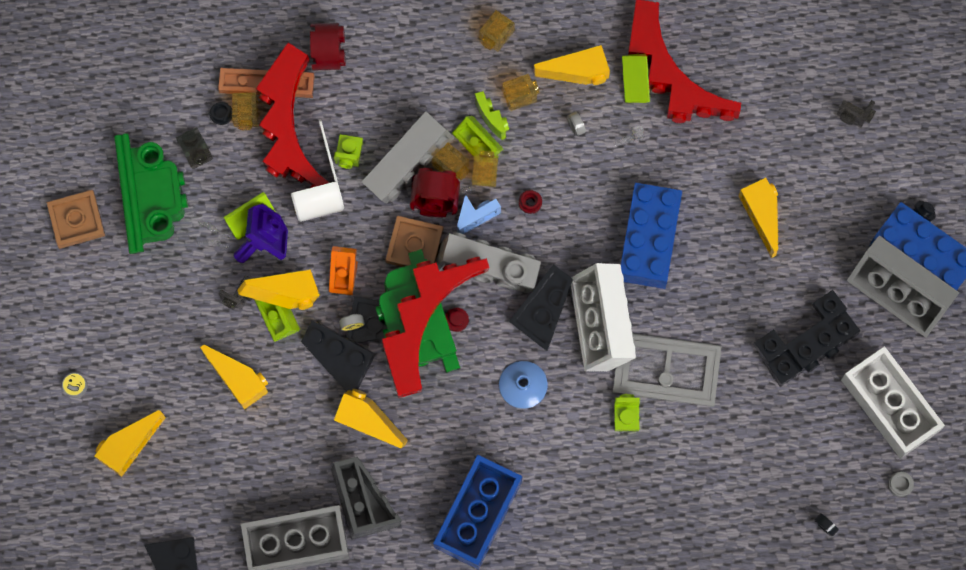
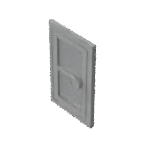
[613,333,722,407]

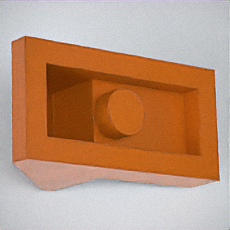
[329,246,358,295]

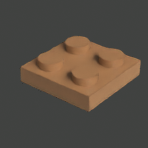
[46,190,106,249]
[385,216,444,267]

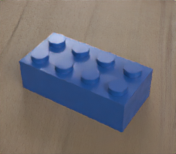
[621,183,682,289]
[869,202,966,290]
[433,455,522,570]

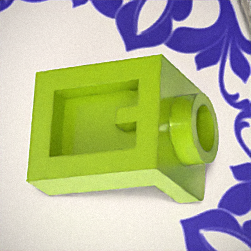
[334,134,363,169]
[614,394,640,431]

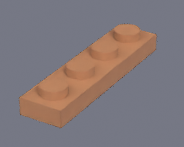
[218,68,315,98]

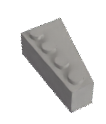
[362,112,455,204]
[435,233,541,293]

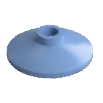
[499,361,548,409]

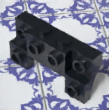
[753,290,860,387]

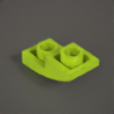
[475,91,509,140]

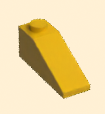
[534,45,610,85]
[738,178,778,258]
[237,270,320,310]
[200,345,268,410]
[334,389,408,449]
[95,410,166,477]

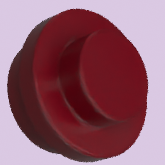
[445,308,469,332]

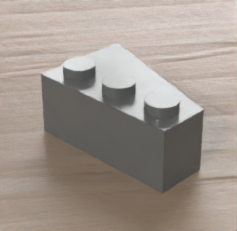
[331,456,402,540]

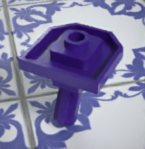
[233,204,288,263]

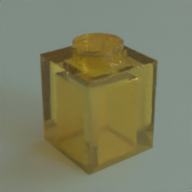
[479,10,515,52]
[502,74,540,111]
[232,93,258,130]
[432,143,469,181]
[472,151,499,187]

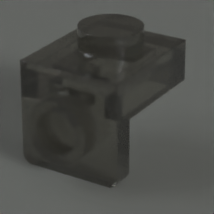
[837,100,876,128]
[176,127,213,169]
[218,275,252,310]

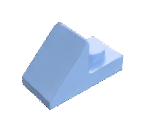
[457,195,501,234]

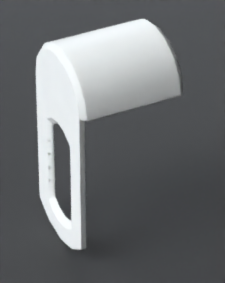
[291,119,344,222]

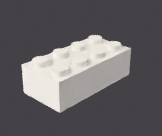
[571,263,636,371]
[841,346,945,459]

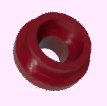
[519,190,542,214]

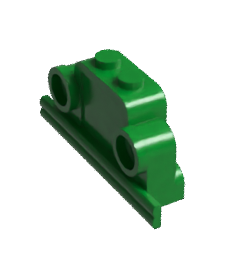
[114,134,188,254]
[375,249,460,373]

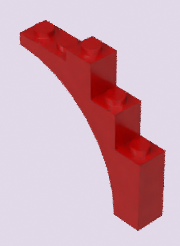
[628,0,741,123]
[256,42,329,188]
[382,257,489,398]

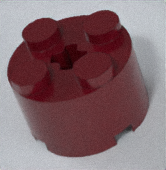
[310,23,346,71]
[410,168,460,218]

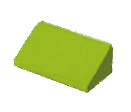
[622,54,650,103]
[452,116,503,166]
[223,192,276,240]
[255,299,300,342]

